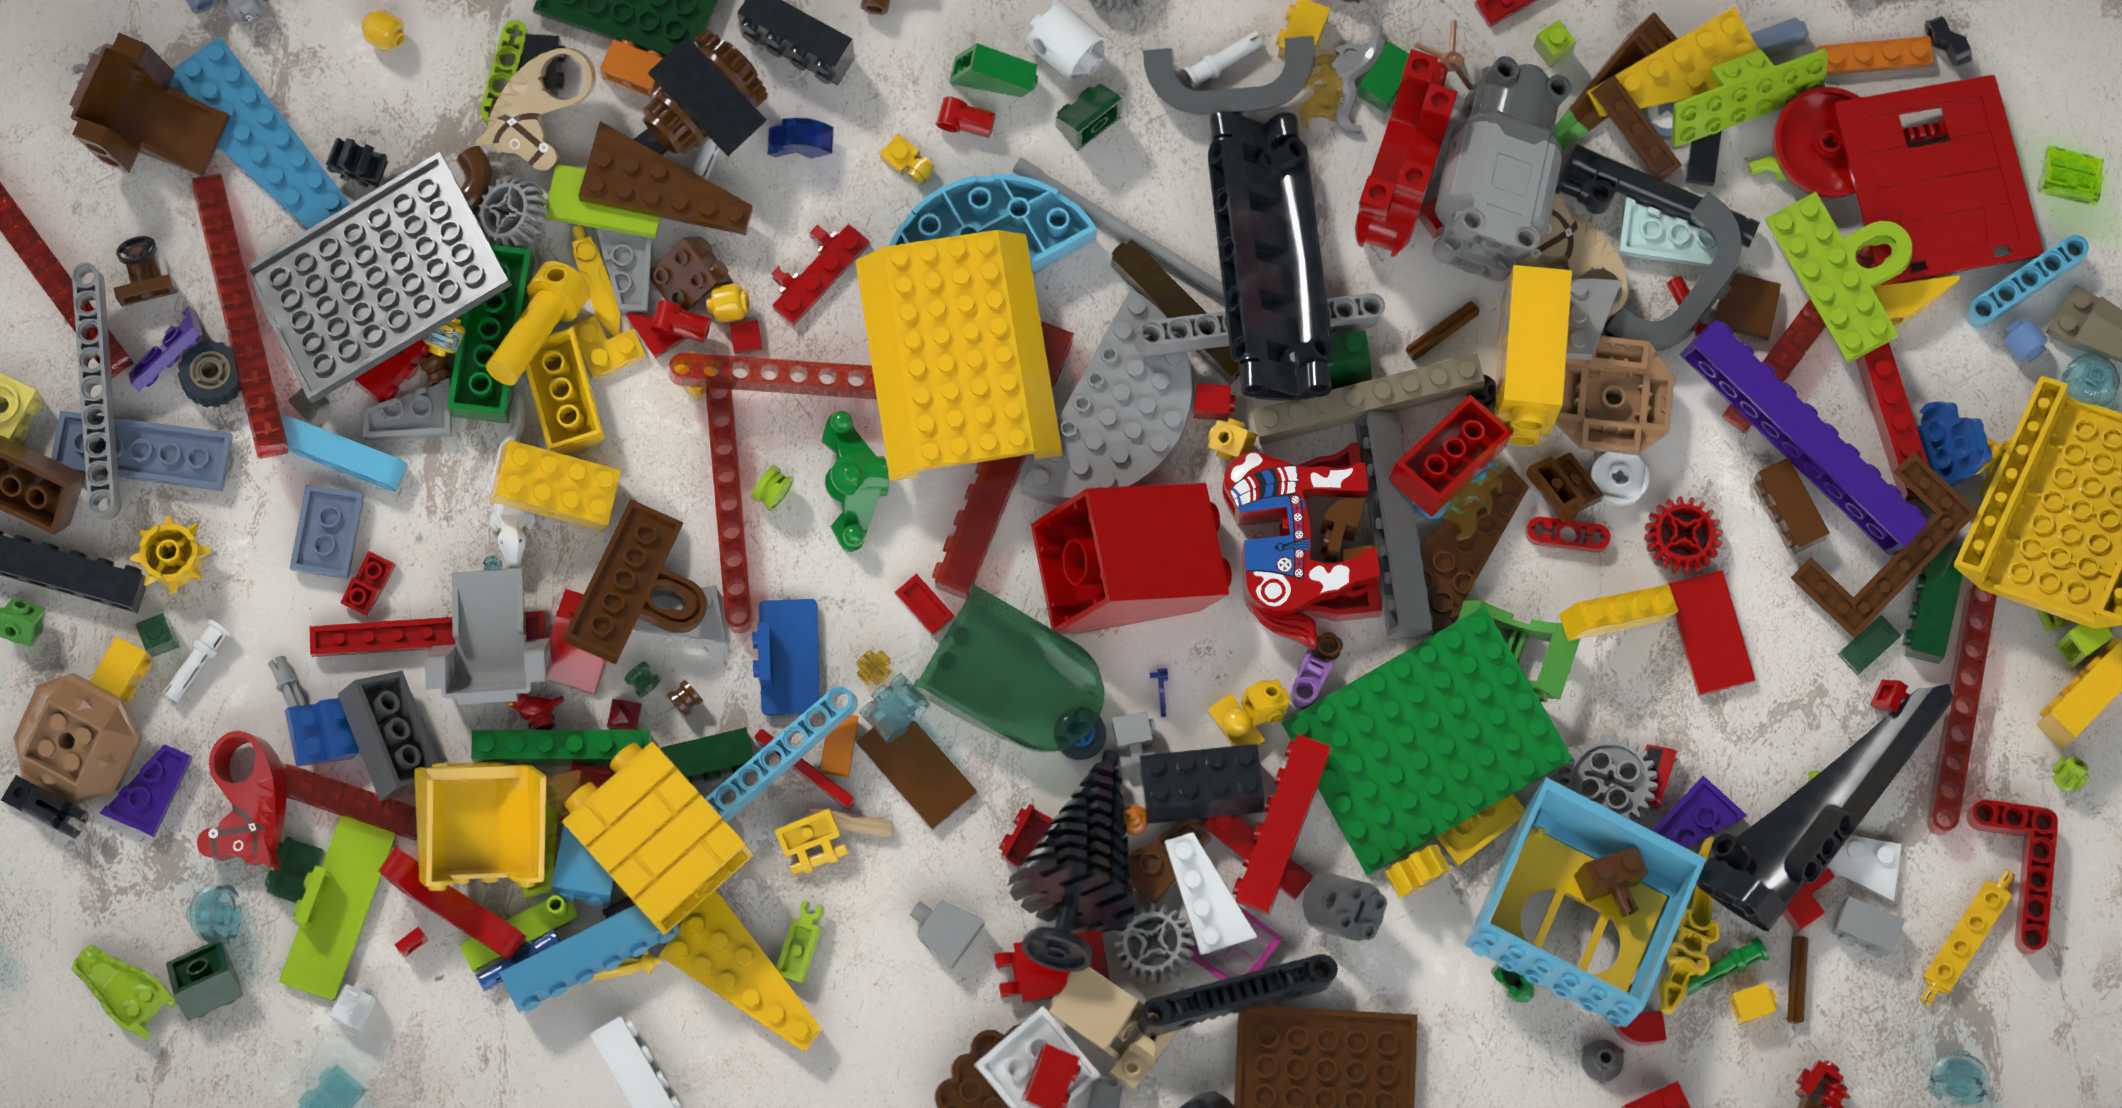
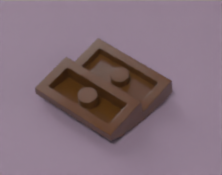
[1714,273,1781,341]

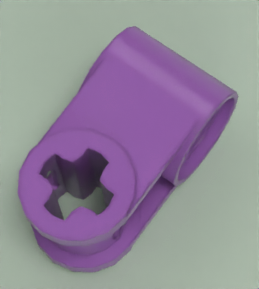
[1290,650,1335,709]

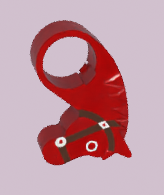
[197,731,287,870]

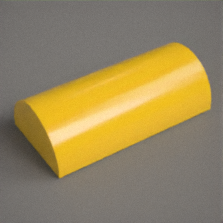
[526,327,605,454]

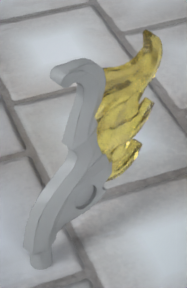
[1299,25,1385,134]

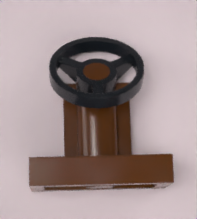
[113,236,178,307]

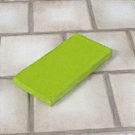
[544,164,661,239]

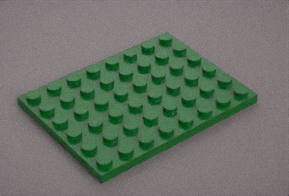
[1281,606,1574,876]

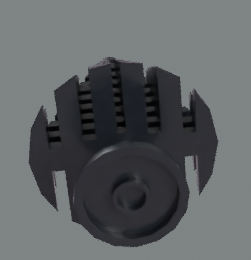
[1008,750,1135,972]

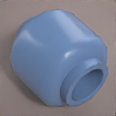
[2004,319,2047,363]

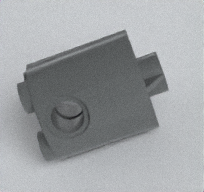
[1303,873,1387,941]

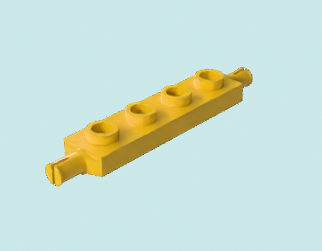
[1919,869,2016,1006]

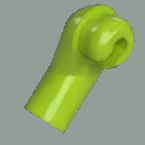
[1747,156,1787,181]

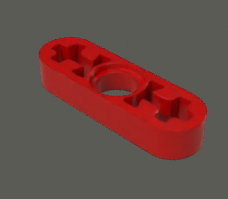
[1525,516,1611,553]

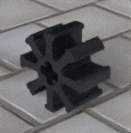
[325,138,388,188]

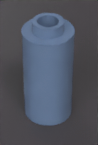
[1750,17,1808,57]

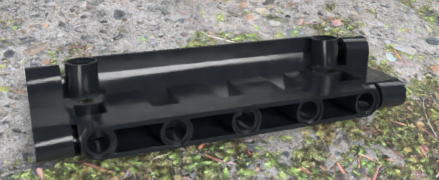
[1208,112,1333,401]

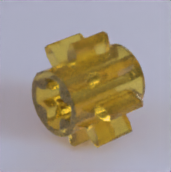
[856,649,892,686]

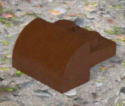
[1526,452,1604,522]
[1320,498,1365,563]

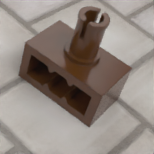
[1574,846,1649,917]

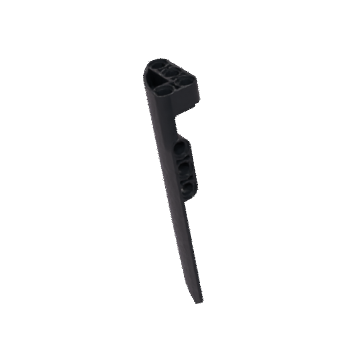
[1696,684,1954,932]

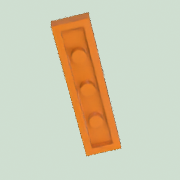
[1817,36,1934,75]

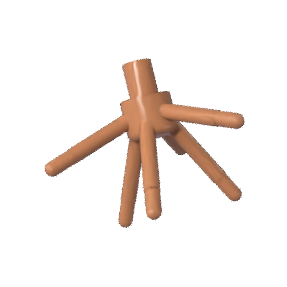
[1415,19,1473,91]

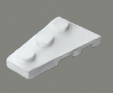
[1825,835,1901,903]

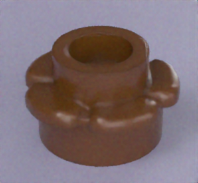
[1316,632,1343,660]

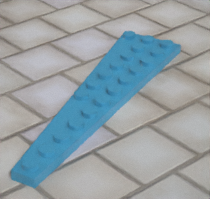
[169,36,350,229]

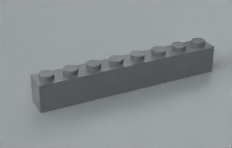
[1354,411,1433,640]

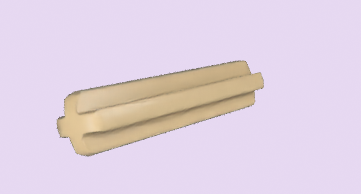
[807,807,894,837]

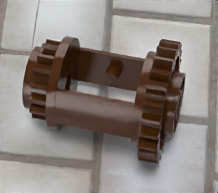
[643,30,769,154]

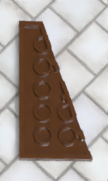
[578,121,753,235]
[1419,466,1529,636]

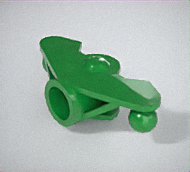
[821,411,889,552]

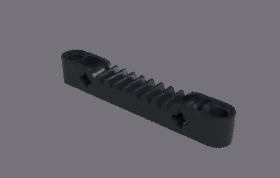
[1136,954,1338,1036]

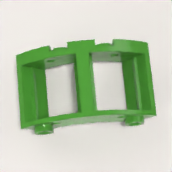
[1457,600,1580,702]

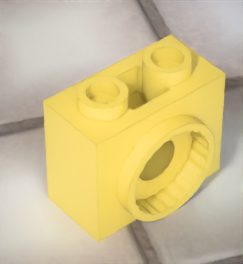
[0,373,43,443]

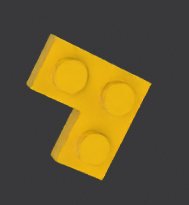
[569,315,646,380]

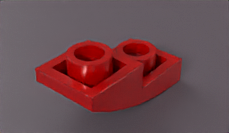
[340,551,396,616]

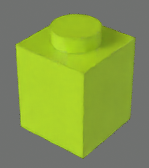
[1533,19,1576,68]

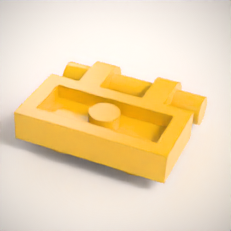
[774,807,849,875]

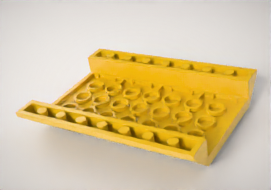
[855,230,1063,482]
[1954,375,2122,629]

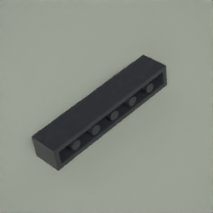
[0,530,147,614]

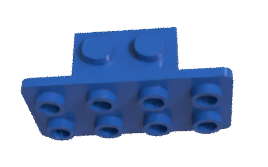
[752,599,820,716]

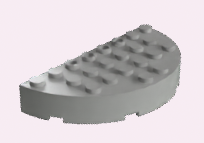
[1021,289,1192,505]

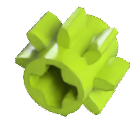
[2051,755,2090,792]

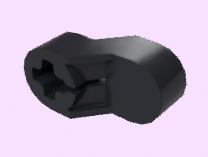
[1925,16,1972,66]

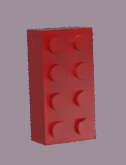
[1389,395,1513,517]

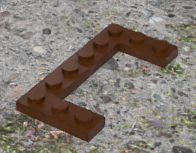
[1791,452,1978,639]

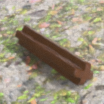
[1406,301,1480,360]
[1787,936,1809,1024]

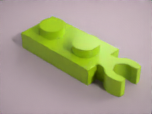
[776,900,825,985]

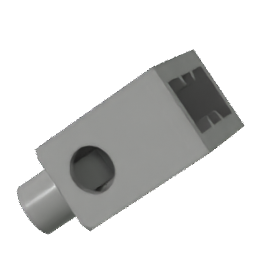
[910,900,984,971]

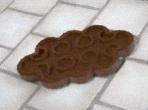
[934,1023,1021,1108]

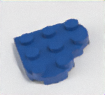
[1917,401,1992,488]

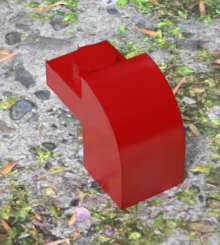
[1783,867,1835,933]
[1612,984,1667,1046]

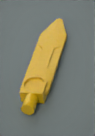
[571,225,621,337]

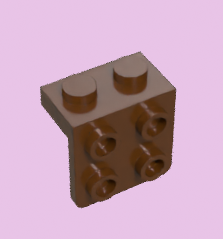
[650,236,733,311]

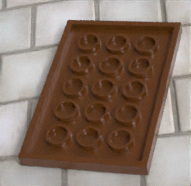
[1234,1006,1418,1108]

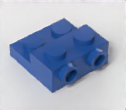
[284,698,359,767]

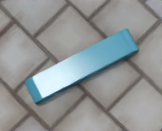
[1966,235,2089,328]
[267,413,408,492]

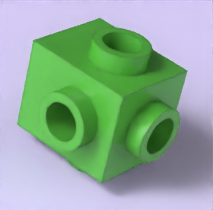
[0,598,45,646]

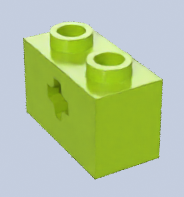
[2055,624,2114,668]

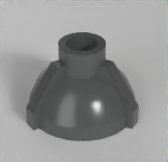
[1581,1040,1625,1084]

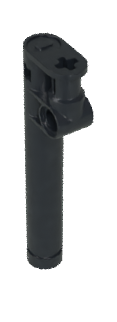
[1555,144,1760,248]

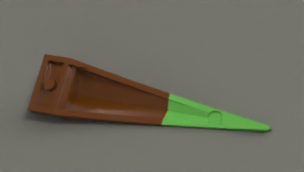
[1553,12,1678,151]

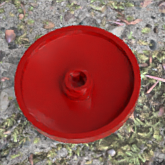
[1772,87,1860,199]

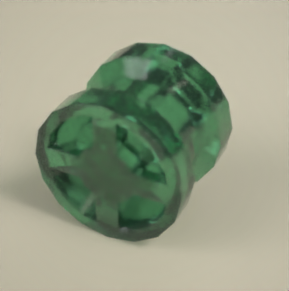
[624,661,661,698]

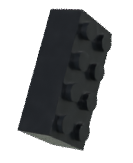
[737,0,855,86]
[1140,744,1264,824]

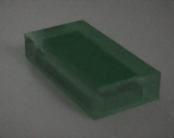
[1837,615,1901,676]

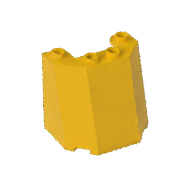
[415,761,546,891]

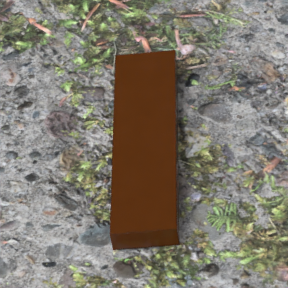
[1591,75,1682,180]

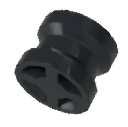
[1466,375,1497,407]

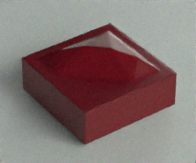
[607,698,642,730]

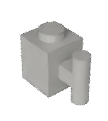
[1112,711,1157,769]

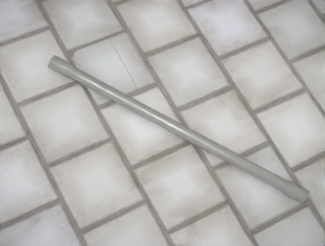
[1013,157,1224,300]

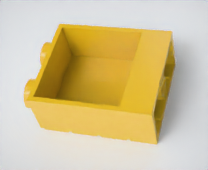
[562,741,754,936]

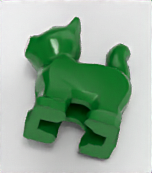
[1491,963,1534,1003]

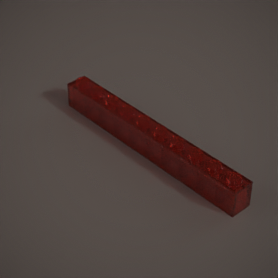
[932,321,1074,601]

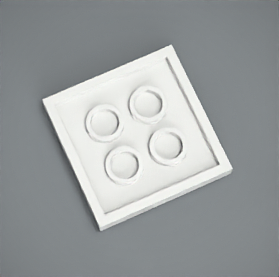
[974,1006,1100,1108]

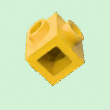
[1208,418,1258,462]
[1241,679,1290,726]

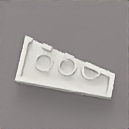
[1164,832,1257,955]

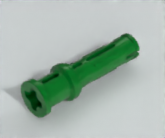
[1686,936,1769,996]

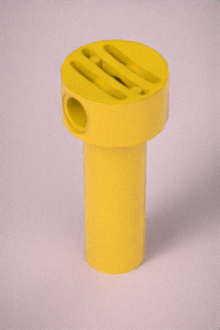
[486,261,591,385]

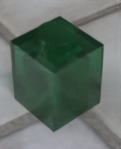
[136,613,180,658]

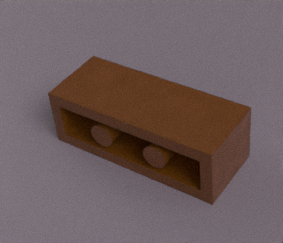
[1753,457,1830,555]

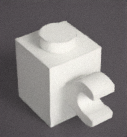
[329,982,377,1032]

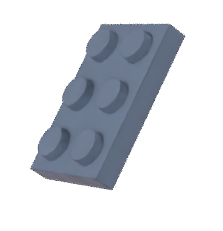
[290,484,365,579]

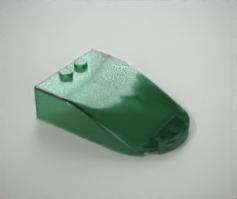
[912,584,1105,753]

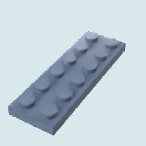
[51,411,233,491]

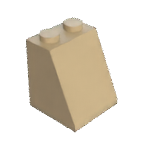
[1048,967,1153,1061]

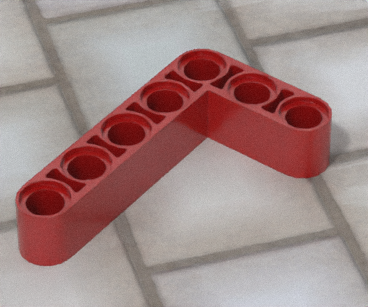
[1967,799,2058,955]
[378,846,527,961]

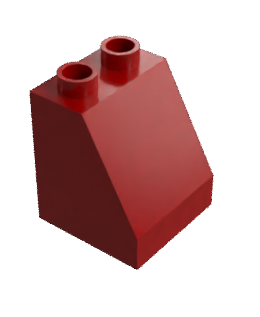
[1031,483,1232,635]

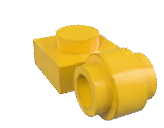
[880,134,935,184]

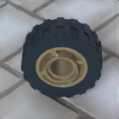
[178,340,245,408]

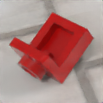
[1795,1060,1844,1097]

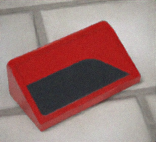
[1632,744,1677,809]

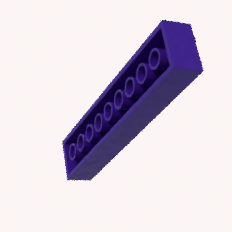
[1679,319,1928,555]

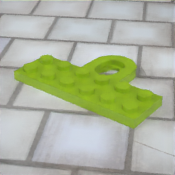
[1765,192,1913,364]

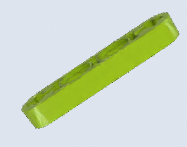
[480,20,528,125]

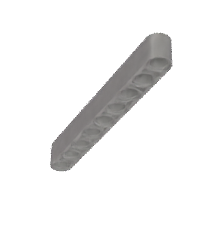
[72,262,121,520]
[1134,293,1385,356]

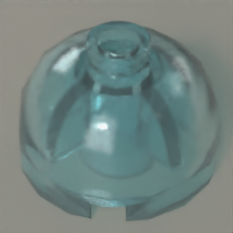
[2060,353,2120,407]
[186,884,242,944]
[1928,1050,1990,1105]

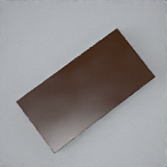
[856,704,977,831]

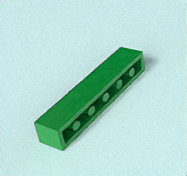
[471,730,652,766]

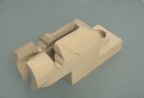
[1109,1013,1179,1092]

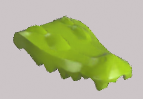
[71,945,177,1041]

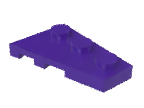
[99,744,193,838]
[1652,775,1747,849]

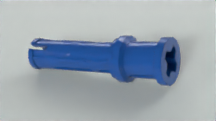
[476,929,561,991]

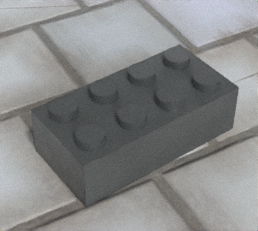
[337,670,439,801]

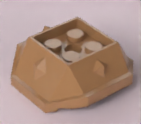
[1555,336,1674,455]
[14,673,143,805]

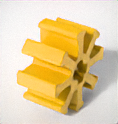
[1384,844,1451,898]

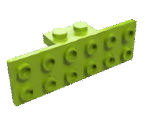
[1672,49,1828,147]
[279,816,396,1001]

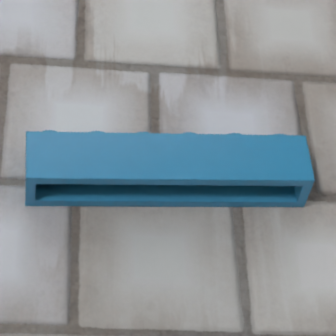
[499,905,680,1013]

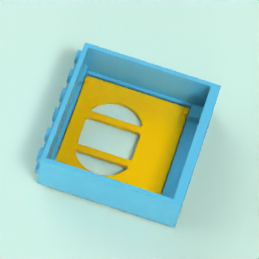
[1464,777,1706,1028]

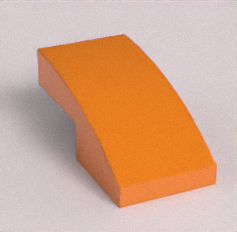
[820,715,859,778]

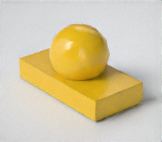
[1207,693,1265,747]

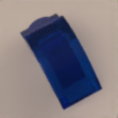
[767,118,834,159]

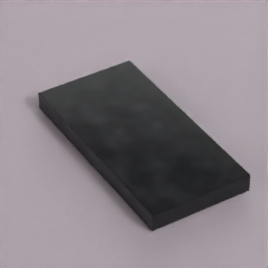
[648,37,767,157]

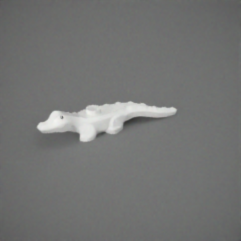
[486,392,536,569]

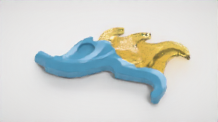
[1414,460,1503,540]

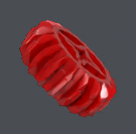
[1643,496,1723,574]

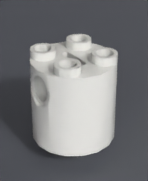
[1024,0,1106,82]

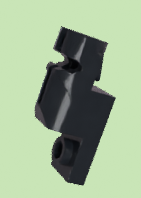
[1,775,89,839]

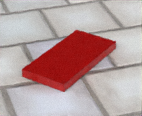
[1666,570,1755,696]

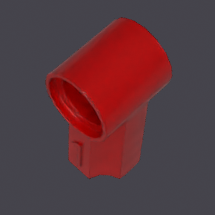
[936,96,996,138]
[650,300,712,343]

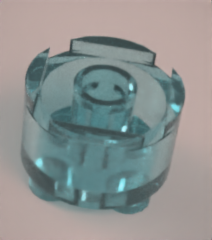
[859,673,930,743]

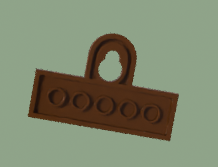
[562,499,707,665]

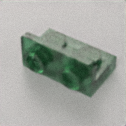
[265,836,324,904]

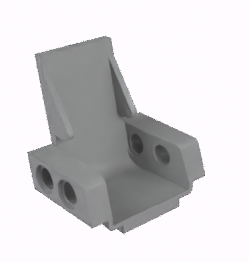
[425,568,552,705]

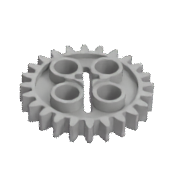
[1562,734,1658,820]

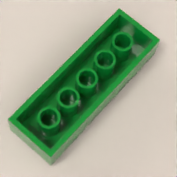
[447,245,535,424]

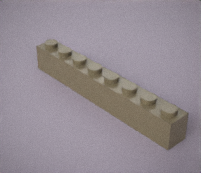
[1252,354,1485,445]

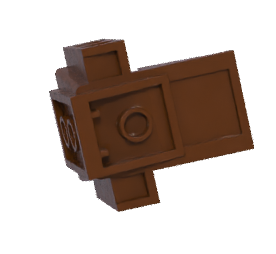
[69,33,231,177]

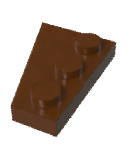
[1129,820,1212,904]

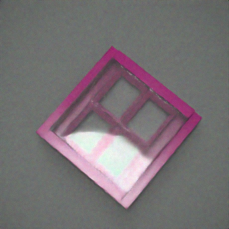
[1187,905,1283,980]

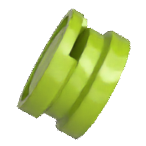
[751,465,794,511]

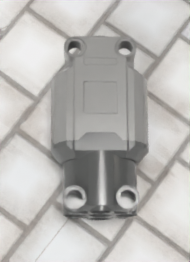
[1432,56,1572,282]

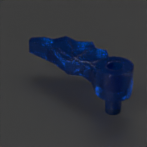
[1149,668,1168,717]

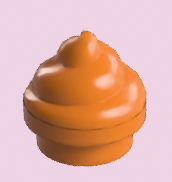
[1123,805,1148,835]

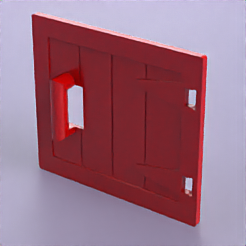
[1833,75,2044,285]

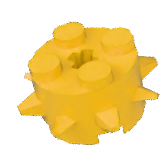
[130,515,211,594]

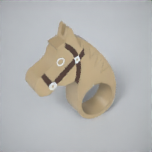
[475,48,596,170]
[1518,193,1628,326]

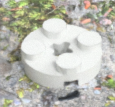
[1590,452,1649,507]

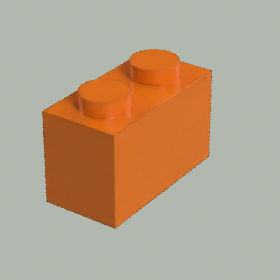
[600,39,663,97]

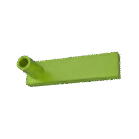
[459,895,580,972]

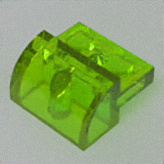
[2037,145,2104,207]

